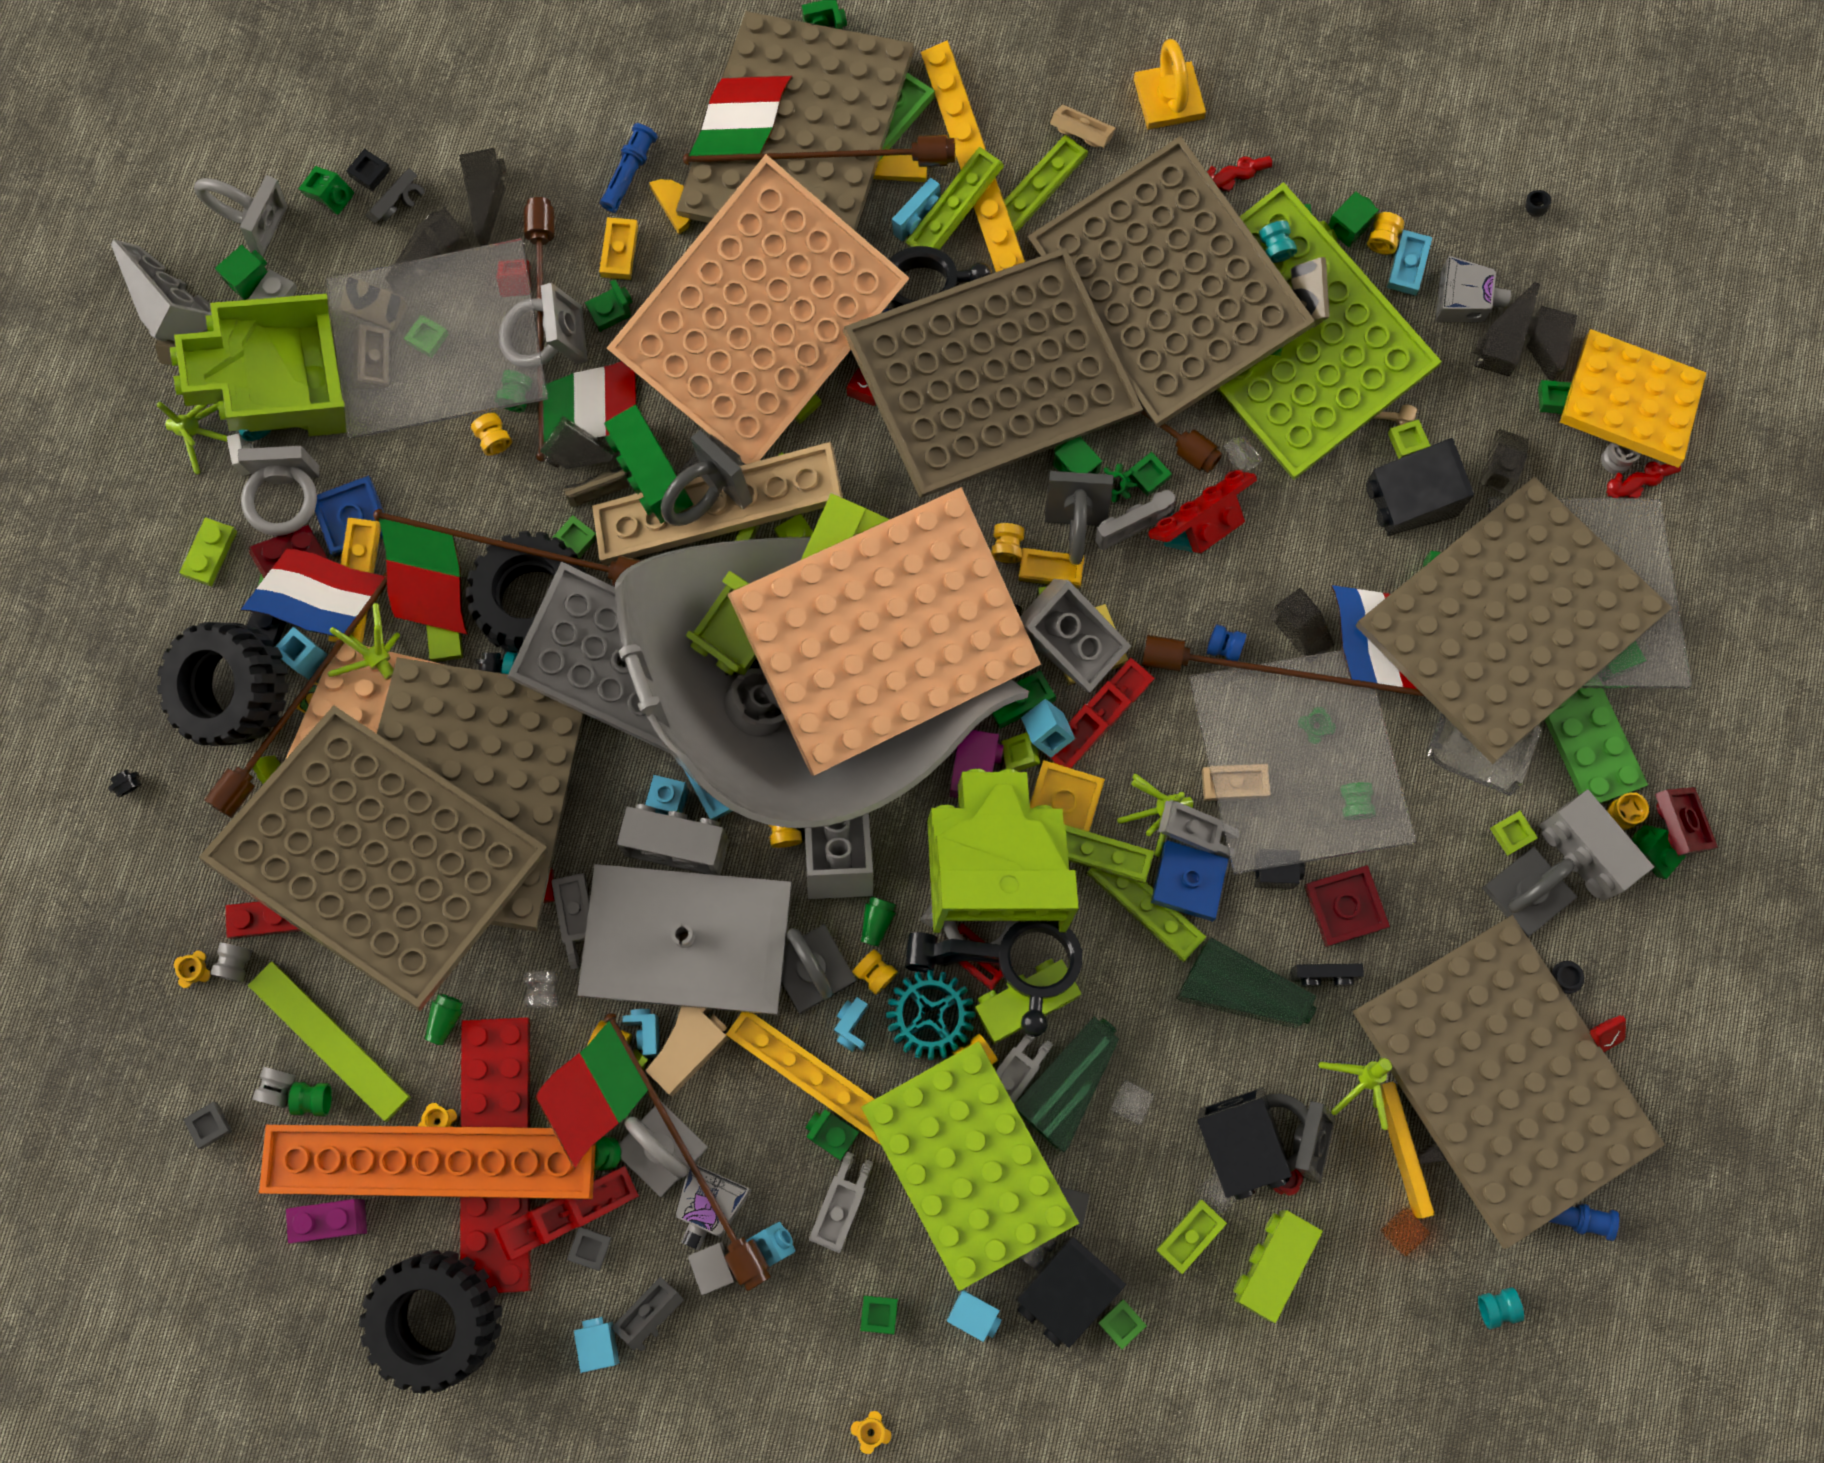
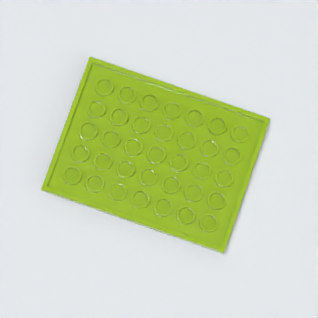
[1217,182,1442,480]

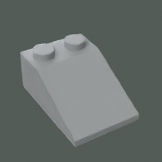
[1020,579,1131,693]
[804,813,873,899]

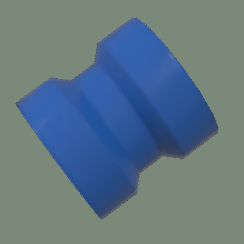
[1206,624,1246,661]

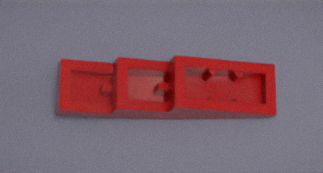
[1046,657,1155,769]
[494,1166,639,1261]

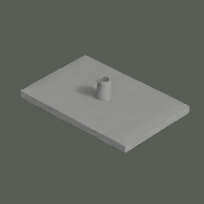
[507,562,671,754]
[577,864,792,1015]

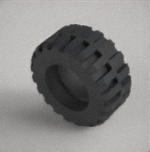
[466,531,587,653]
[157,622,289,746]
[359,1250,502,1394]

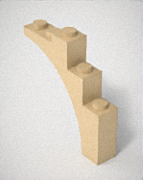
[645,932,729,1097]

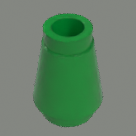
[860,896,896,947]
[424,993,463,1045]

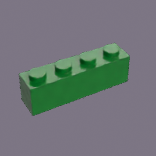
[604,404,694,524]

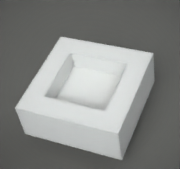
[227,434,253,476]

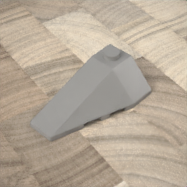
[111,239,211,342]

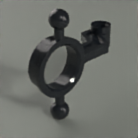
[889,246,992,308]
[905,921,1082,1037]

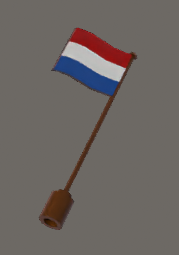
[204,549,387,819]
[1142,585,1429,701]

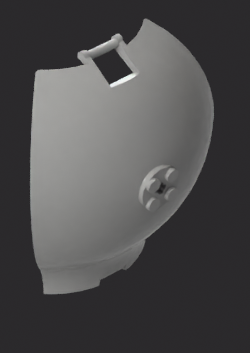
[615,537,1029,828]

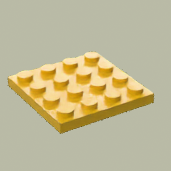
[1560,329,1706,468]

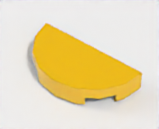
[649,179,691,234]

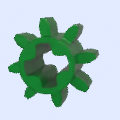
[1103,463,1138,503]

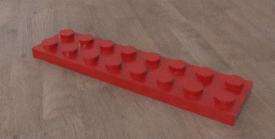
[460,1017,531,1293]

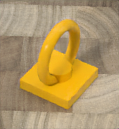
[1134,39,1206,130]

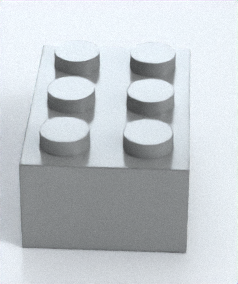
[1538,789,1654,902]
[617,804,729,875]

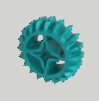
[886,970,975,1061]

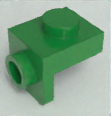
[1631,825,1686,879]

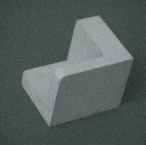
[688,1242,737,1295]

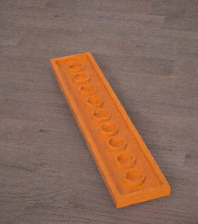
[259,1125,596,1199]

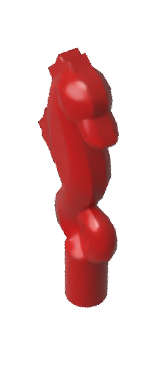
[1207,156,1272,192]
[1606,461,1681,500]

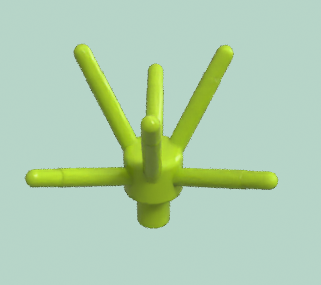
[157,402,227,475]
[328,603,400,680]
[1117,774,1193,857]
[1318,1057,1392,1130]

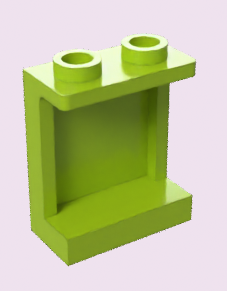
[685,571,757,676]

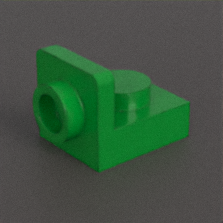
[801,0,847,30]
[298,166,354,215]
[584,279,633,332]
[805,1109,859,1161]

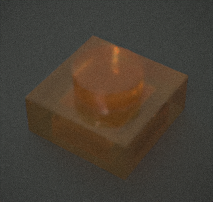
[1380,1207,1430,1257]

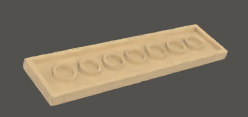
[592,442,843,565]

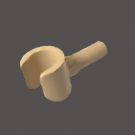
[1373,405,1417,425]

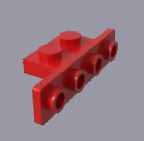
[1148,470,1257,554]

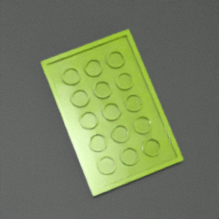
[861,1041,1079,1291]

